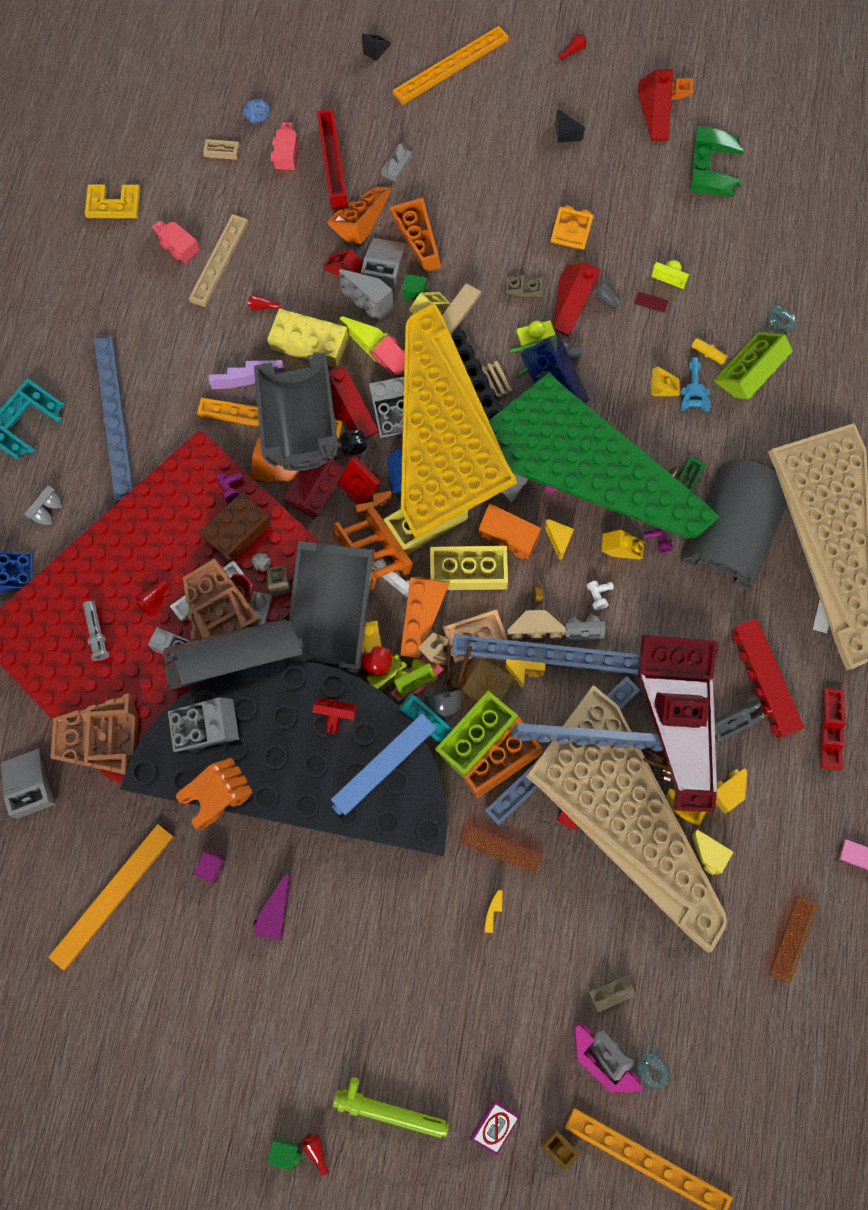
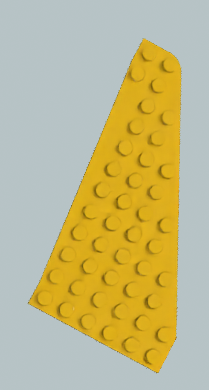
[401,303,518,538]

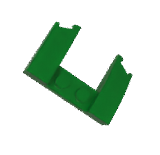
[690,126,744,197]

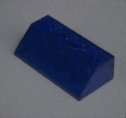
[520,334,590,403]

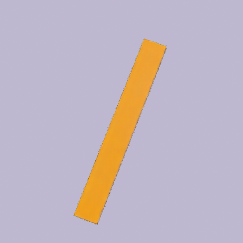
[393,26,509,105]
[197,397,343,440]
[48,824,174,971]
[564,1107,733,1210]

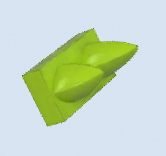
[394,658,436,697]

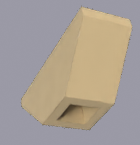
[507,610,566,641]

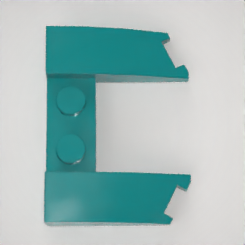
[0,378,65,460]

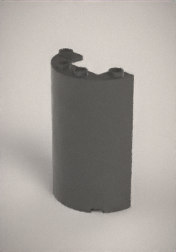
[254,352,338,471]
[681,460,787,591]
[285,541,375,672]
[163,619,304,691]

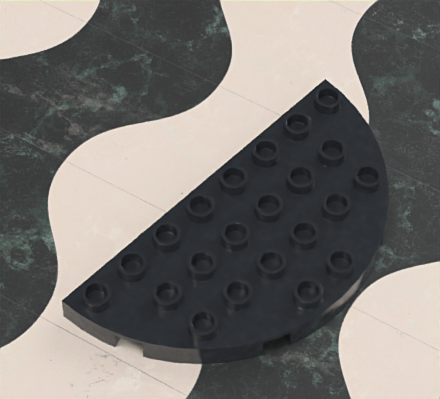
[120,660,447,856]

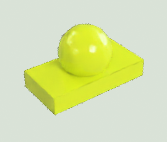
[651,260,689,289]
[516,320,556,346]

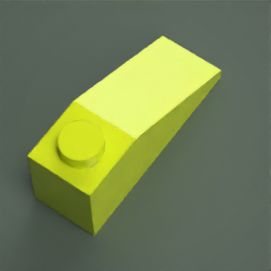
[340,316,390,362]

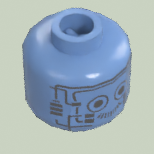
[243,99,270,124]

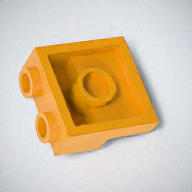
[550,206,594,251]

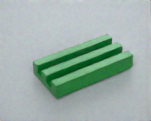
[678,456,706,492]

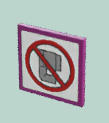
[469,1099,520,1155]

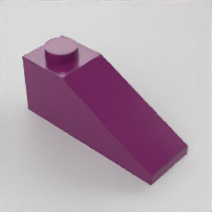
[253,875,291,940]

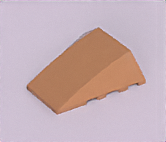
[183,559,260,641]
[51,693,139,774]

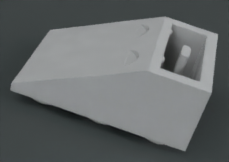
[361,238,407,290]
[339,269,394,322]
[369,377,404,438]
[168,698,239,752]
[1,749,56,819]

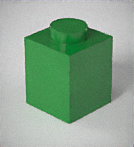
[402,274,429,301]
[267,1138,302,1171]

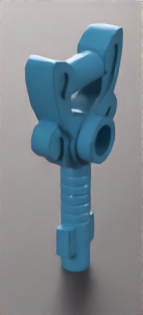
[680,357,711,412]

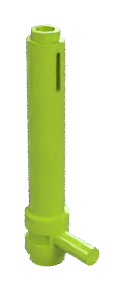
[333,1077,449,1138]

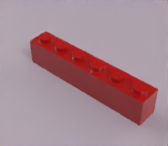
[317,109,348,210]
[731,619,805,739]

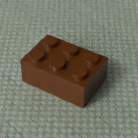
[199,493,271,564]

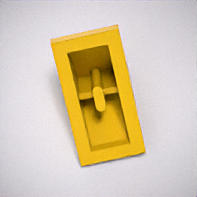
[544,519,574,560]

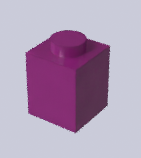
[193,850,225,884]

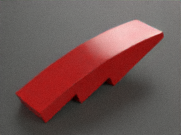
[820,688,846,771]

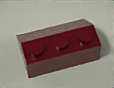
[283,458,346,519]

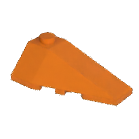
[327,186,391,244]
[250,437,299,483]

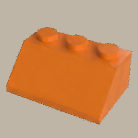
[478,503,541,560]

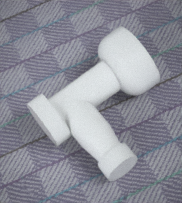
[586,581,614,611]

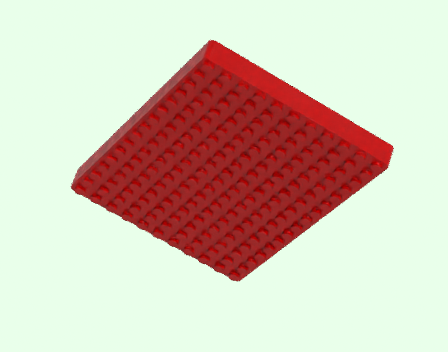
[0,431,322,784]

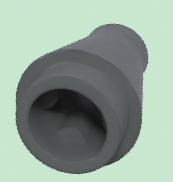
[595,283,621,309]

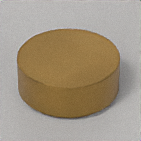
[532,585,543,604]

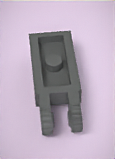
[715,700,765,742]

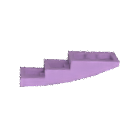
[209,360,284,389]

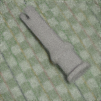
[83,601,109,661]

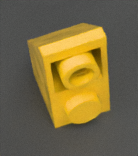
[601,530,644,560]
[716,768,747,814]

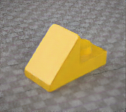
[651,367,680,396]
[505,659,546,688]

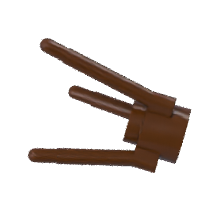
[445,645,476,689]
[641,748,672,782]

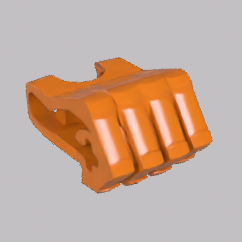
[176,758,252,830]

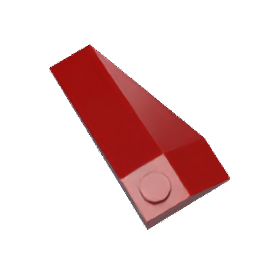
[638,69,673,141]
[553,262,601,337]
[329,365,379,439]

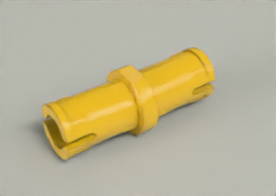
[691,337,728,365]

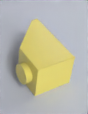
[409,292,451,314]
[691,830,733,875]

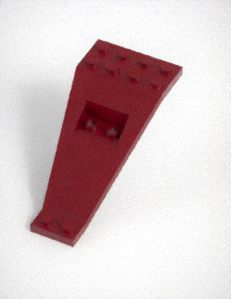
[638,634,717,812]

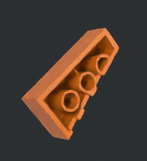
[389,198,442,272]
[400,576,450,658]
[464,717,542,799]

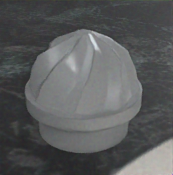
[251,553,271,572]

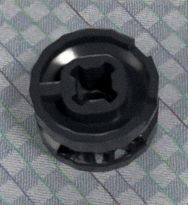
[339,430,368,455]

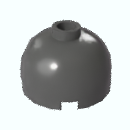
[422,688,462,721]

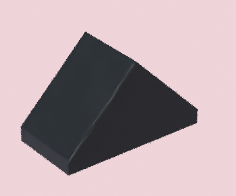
[362,33,391,61]
[555,109,585,143]

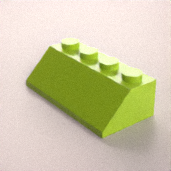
[714,332,793,400]
[435,691,518,778]

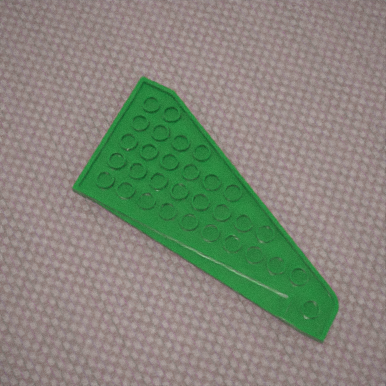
[489,372,720,538]

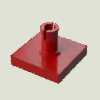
[338,457,381,505]
[312,697,358,734]

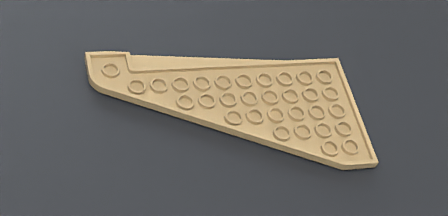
[768,423,868,670]
[526,685,727,953]

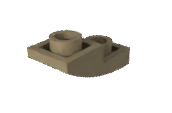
[506,275,544,297]

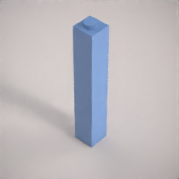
[331,713,436,816]

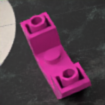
[574,1023,643,1092]

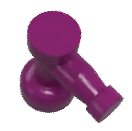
[216,472,243,502]
[643,527,674,553]

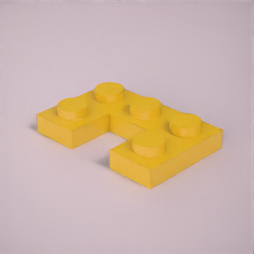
[85,185,141,218]

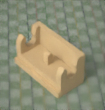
[419,633,453,666]

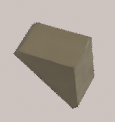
[267,565,292,597]

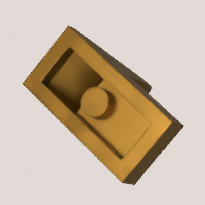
[540,1127,580,1170]

